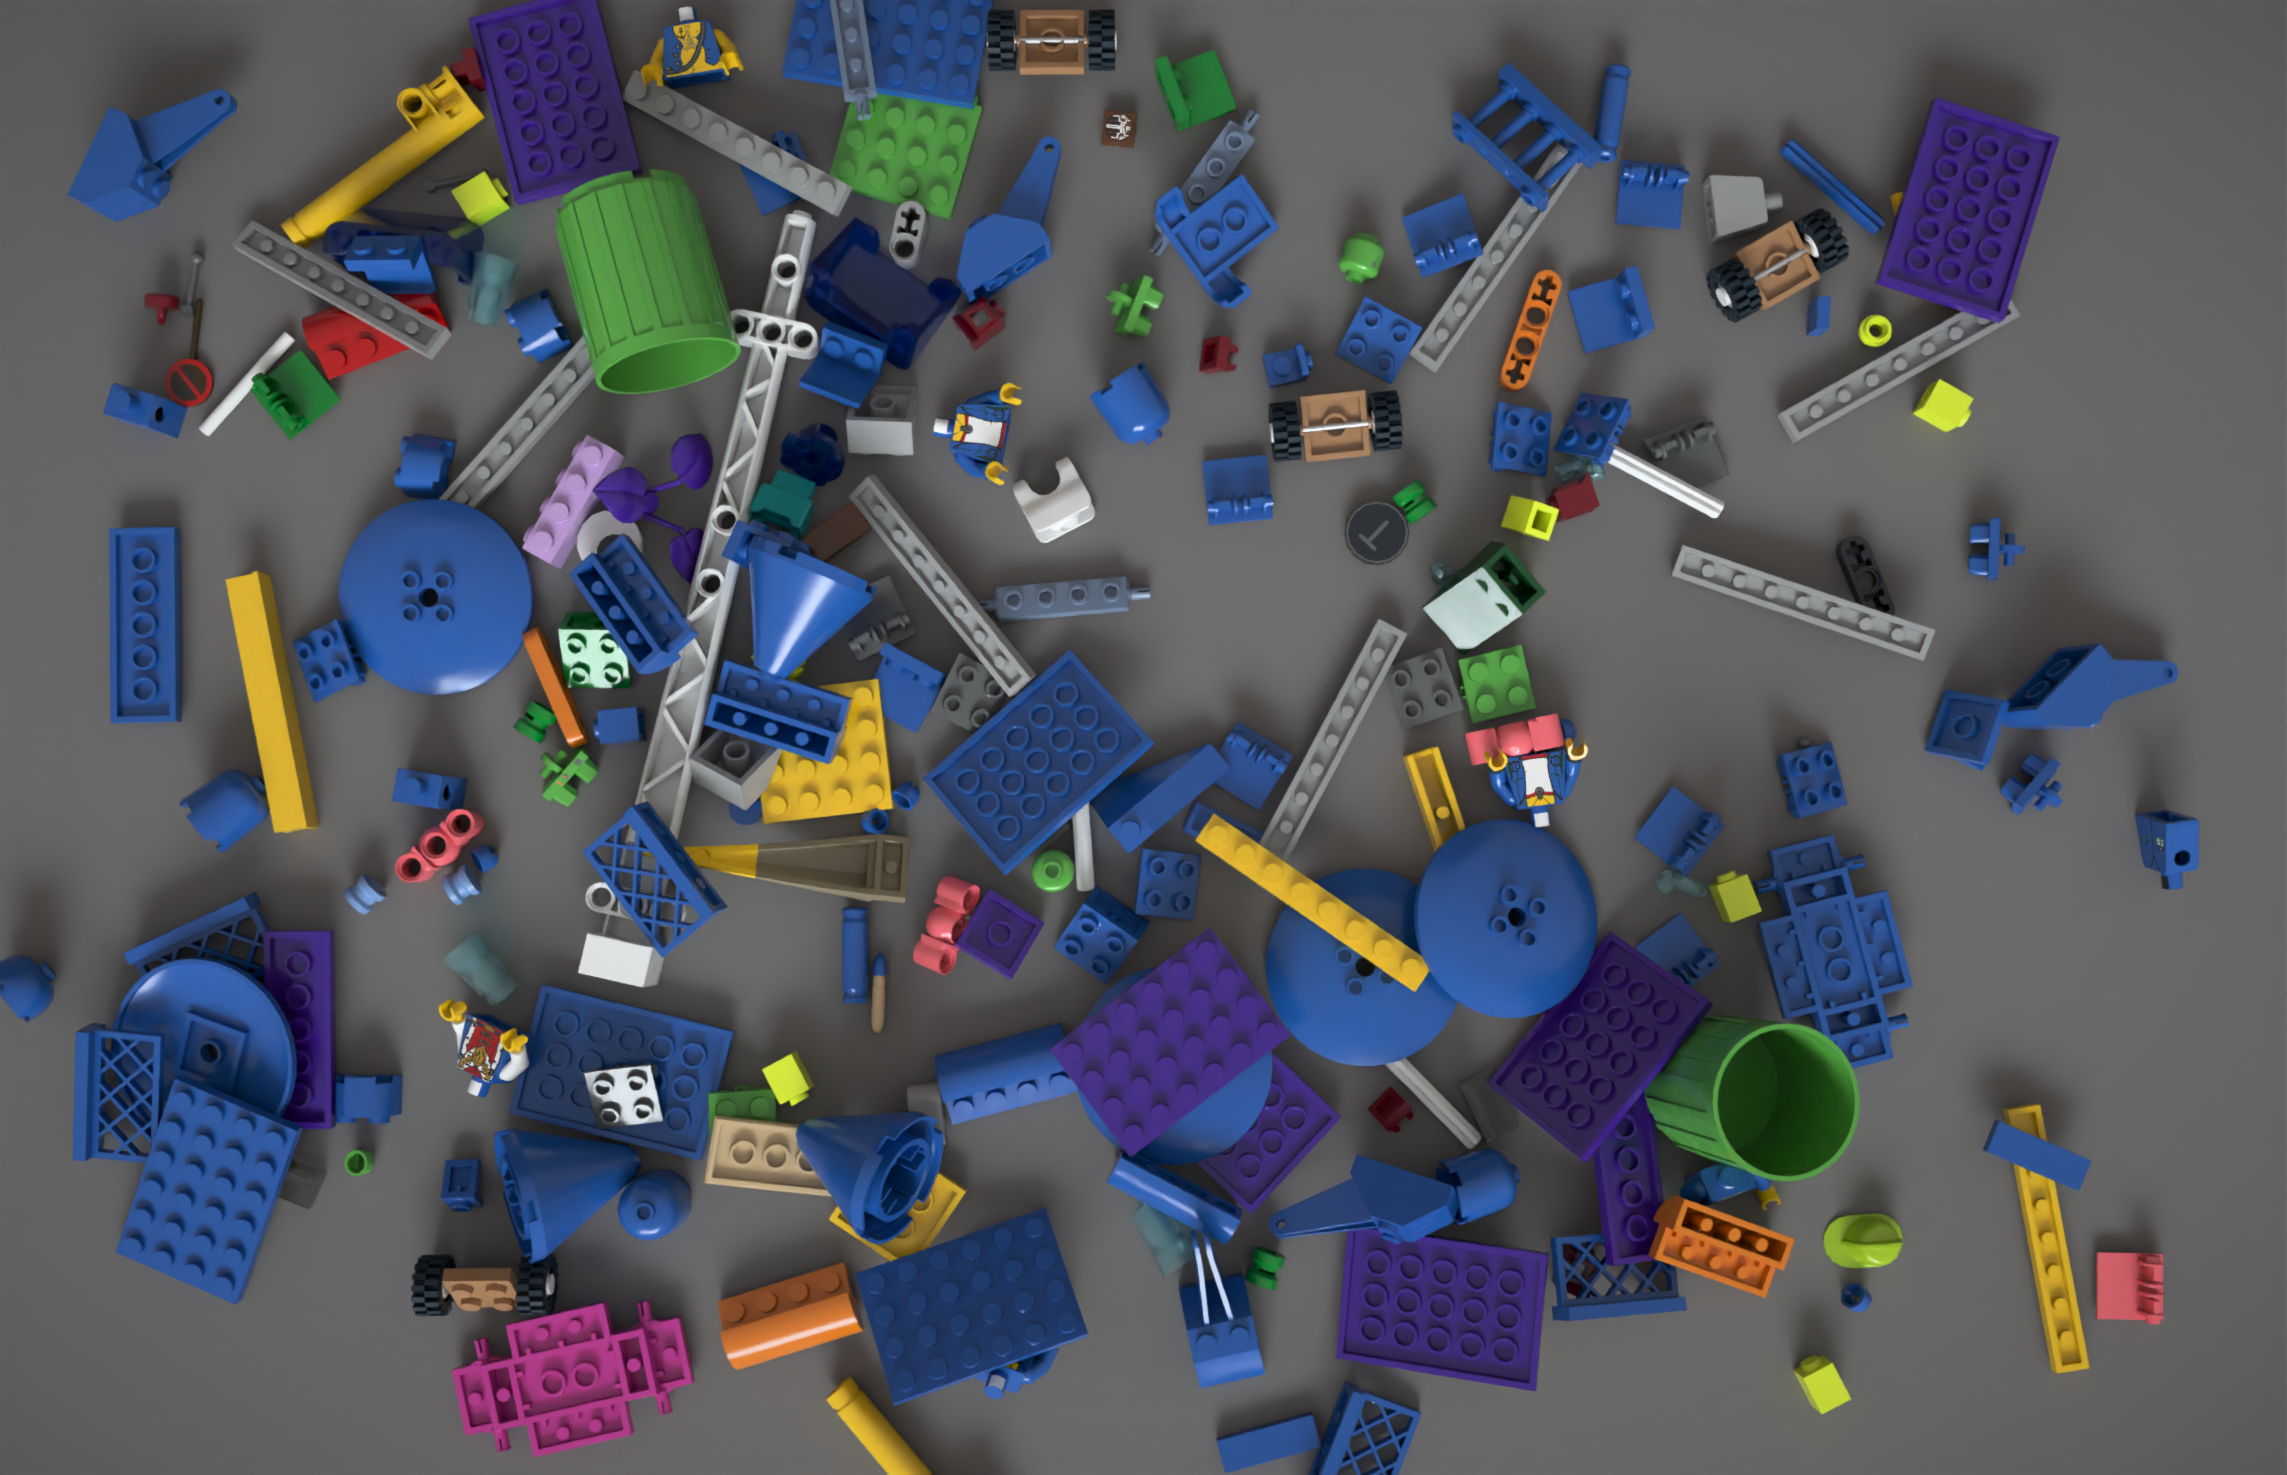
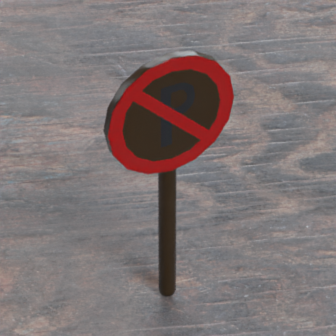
[165,298,214,407]

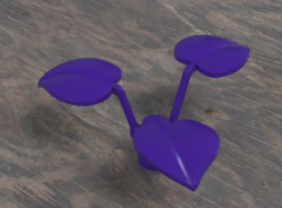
[592,433,713,585]

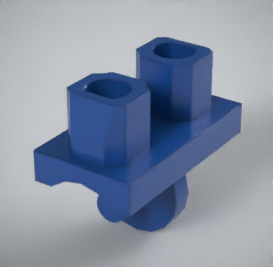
[1968,518,2025,581]
[2000,754,2063,816]

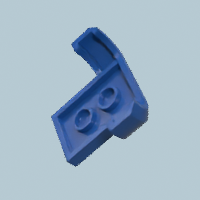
[1154,174,1280,308]

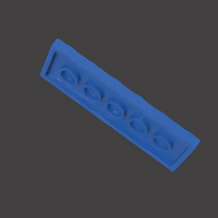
[109,527,182,724]

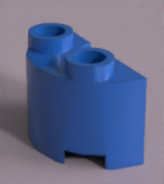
[504,289,574,363]
[394,434,457,500]
[334,1074,403,1124]

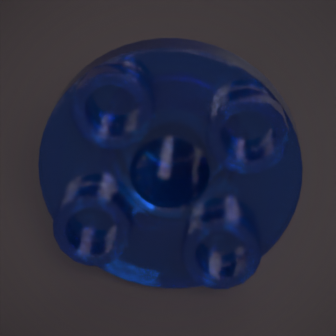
[780,423,845,486]

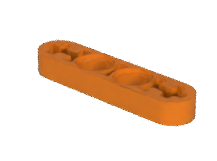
[1498,270,1562,392]
[522,627,589,749]

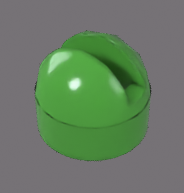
[344,1149,375,1177]

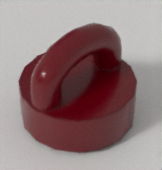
[144,293,180,325]

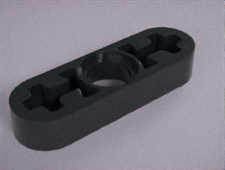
[1836,535,1895,616]

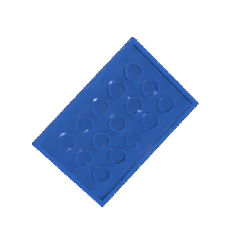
[782,0,995,110]
[923,650,1154,875]
[509,984,735,1160]
[116,1075,303,1304]
[855,1208,1088,1406]

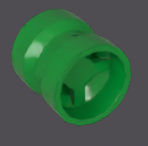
[1393,480,1438,525]
[513,699,557,744]
[1244,1246,1286,1290]

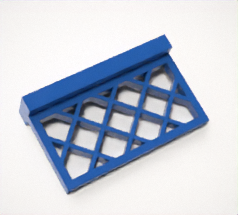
[583,801,728,958]
[123,892,270,979]
[72,1023,165,1163]
[1550,1234,1687,1321]
[1309,1381,1422,1475]

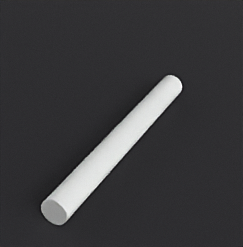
[198,331,295,436]

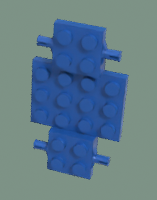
[1753,835,1913,1069]

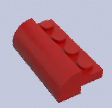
[302,291,452,380]

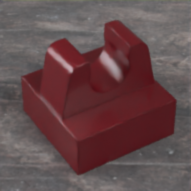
[450,47,486,92]
[1199,335,1239,374]
[1368,1086,1413,1133]

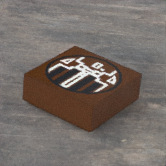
[1101,110,1137,148]

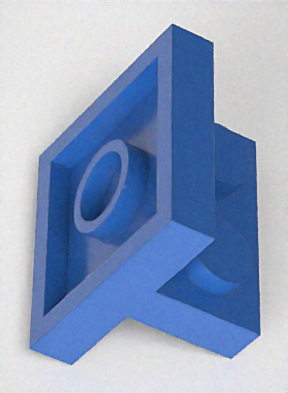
[1924,690,2010,771]

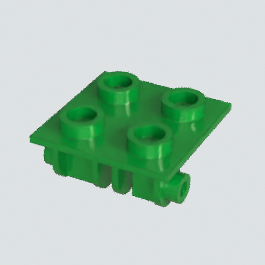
[250,350,341,440]

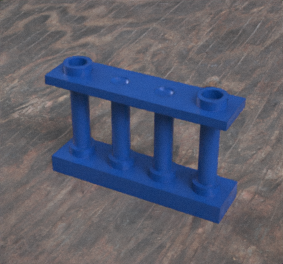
[1452,63,1601,213]

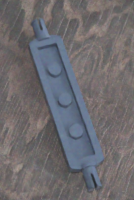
[830,0,878,121]
[1149,109,1260,257]
[976,576,1150,622]

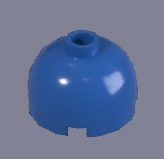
[0,955,57,1023]

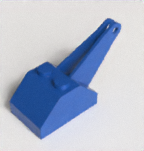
[67,89,237,222]
[956,136,1061,306]
[2003,643,2178,730]
[1269,1154,1459,1244]
[1179,1227,1265,1388]

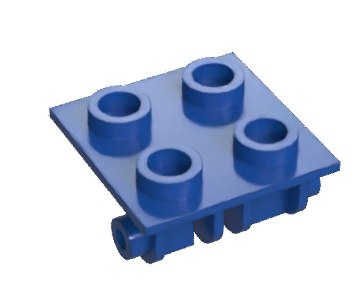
[739,130,810,216]
[1615,160,1689,230]
[1402,193,1484,278]
[1335,296,1423,384]
[1554,392,1632,466]
[1488,402,1552,477]
[1202,455,1273,526]
[292,619,367,703]
[1214,721,1293,811]
[1776,742,1848,818]
[1634,786,1726,877]
[1134,848,1201,920]
[1634,913,1721,988]

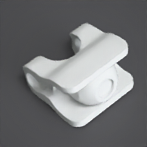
[1011,457,1095,543]

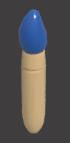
[871,953,887,1034]

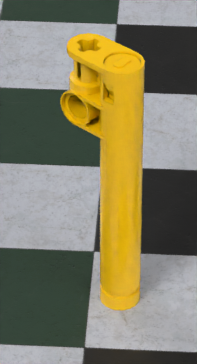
[281,65,485,249]
[826,1376,933,1475]

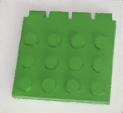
[829,93,983,220]

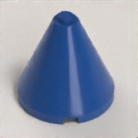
[748,535,877,682]
[796,1111,944,1244]
[494,1128,641,1264]

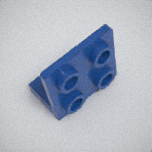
[1567,265,1655,353]
[799,321,888,408]
[721,519,819,570]
[872,642,946,732]
[1054,885,1150,984]

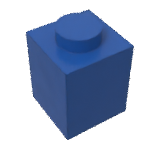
[593,707,647,745]

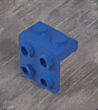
[344,235,437,294]

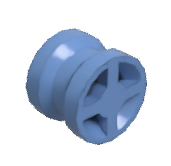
[441,864,483,905]
[343,873,387,915]

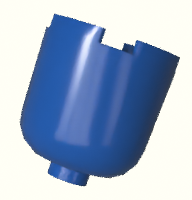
[1089,361,1170,445]
[179,769,270,852]
[1435,1149,1520,1226]
[617,1169,691,1241]

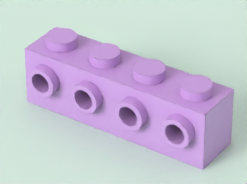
[522,435,625,569]

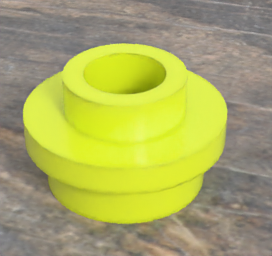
[1858,315,1892,347]

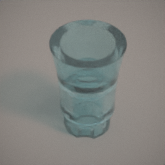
[466,251,520,328]
[442,931,519,1007]
[1130,1204,1201,1277]

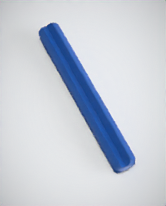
[1780,139,1886,235]

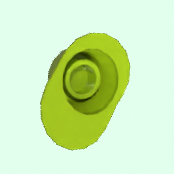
[1823,1213,1903,1268]

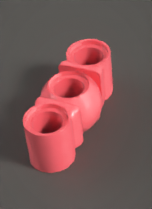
[1464,713,1565,766]
[395,809,485,882]
[913,875,980,975]

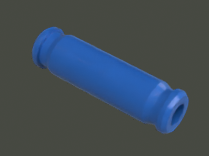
[1593,64,1631,162]
[842,907,869,1003]

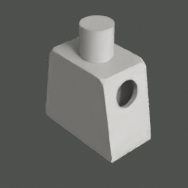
[1701,175,1783,245]

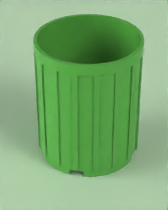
[555,169,741,394]
[1644,1014,1860,1181]

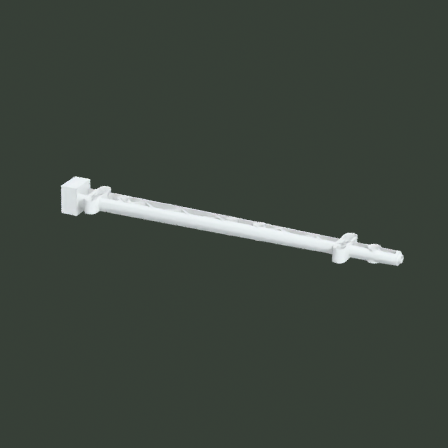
[578,210,821,987]

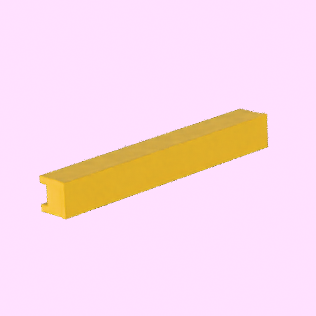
[225,571,319,833]
[1403,746,1465,852]

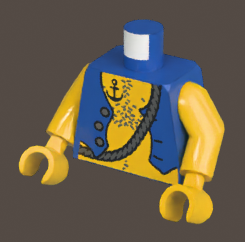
[641,7,744,89]

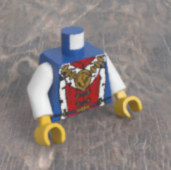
[439,998,535,1097]

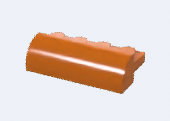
[1648,1196,1795,1298]
[717,1262,864,1370]

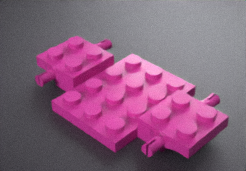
[452,1299,695,1457]

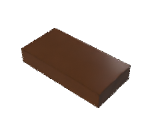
[801,502,872,562]

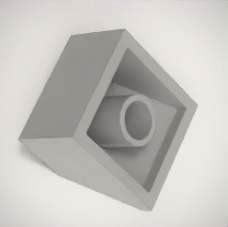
[846,384,919,456]
[689,729,782,811]

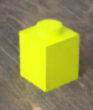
[451,171,510,228]
[1912,379,1974,432]
[1501,495,1559,541]
[1708,870,1762,923]
[762,1051,814,1106]
[1793,1355,1851,1414]

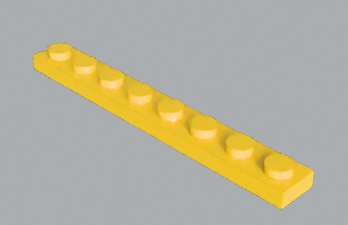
[1195,814,1429,992]
[2003,1103,2090,1374]

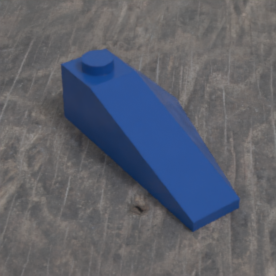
[1090,743,1231,853]

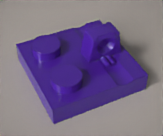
[954,888,1045,980]

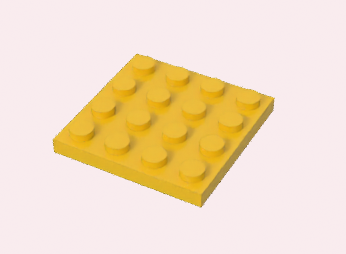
[761,679,895,824]

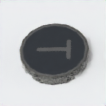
[1344,500,1409,565]

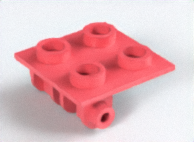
[2096,1252,2164,1324]

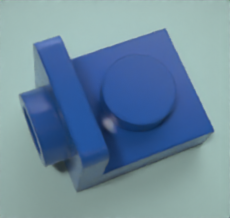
[1262,343,1313,389]
[440,1159,483,1212]

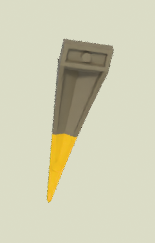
[643,834,910,903]

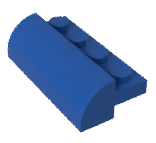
[569,533,699,674]
[704,659,853,764]
[934,1023,1078,1125]
[1106,1149,1242,1245]

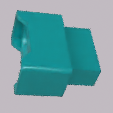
[749,469,817,541]

